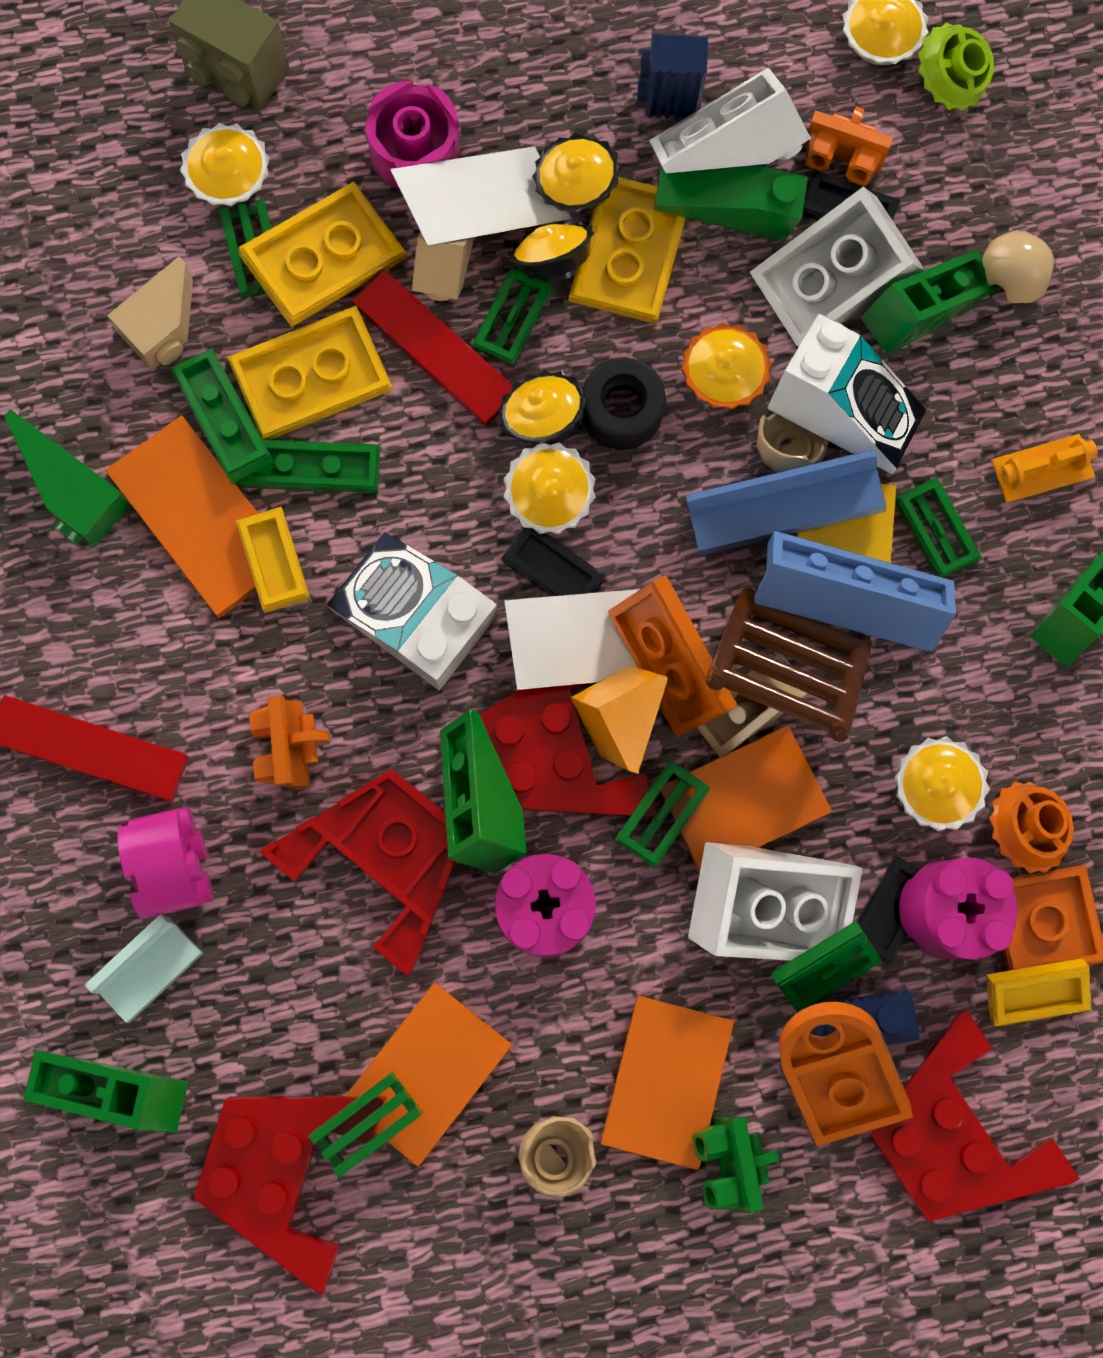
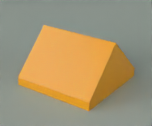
[570,665,669,774]

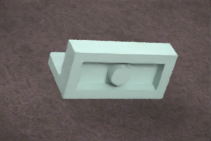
[85,915,204,1023]

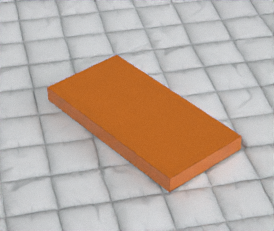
[105,415,259,619]

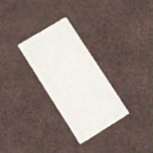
[390,146,571,246]
[504,589,640,690]

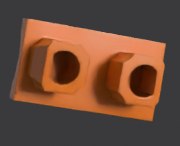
[803,106,893,186]
[249,695,331,789]

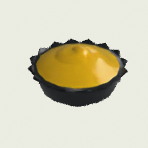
[532,133,621,213]
[507,221,594,283]
[497,370,588,447]

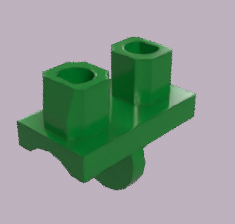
[692,1115,780,1213]

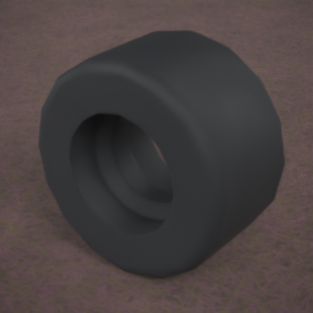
[582,357,666,450]

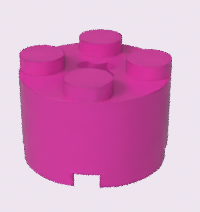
[366,81,460,191]
[117,807,214,920]
[495,854,596,958]
[899,858,1017,959]

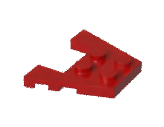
[480,682,657,819]
[260,768,456,977]
[868,1010,1080,1222]
[193,1095,387,1294]

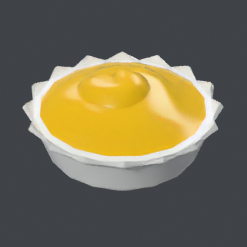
[842,0,929,65]
[180,123,270,206]
[504,442,596,535]
[894,736,990,832]

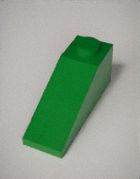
[654,166,808,240]
[860,250,1001,354]
[4,409,130,548]
[1029,548,1103,668]
[440,709,527,873]
[23,1050,189,1133]

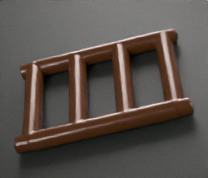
[706,588,872,742]

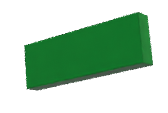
[170,348,274,484]
[236,440,381,493]

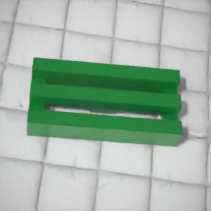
[219,199,271,299]
[472,267,553,368]
[895,477,982,578]
[614,759,711,869]
[771,921,882,1013]
[309,1071,423,1178]

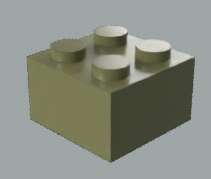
[169,0,290,110]

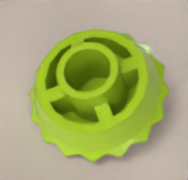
[918,23,994,112]

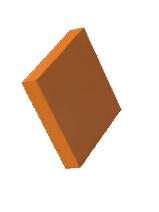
[1002,865,1103,971]

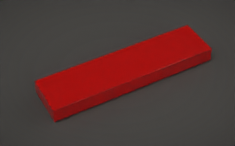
[352,269,512,427]
[0,695,189,803]

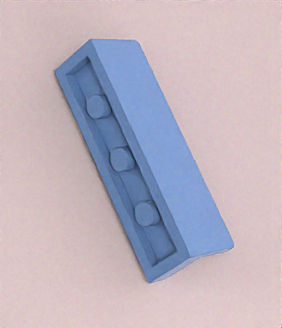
[686,450,886,556]
[754,531,956,651]

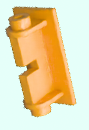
[991,434,1098,503]

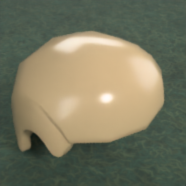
[982,230,1054,303]
[756,412,828,473]
[519,1116,596,1197]

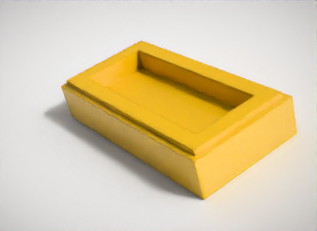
[235,507,311,613]
[986,958,1092,1027]

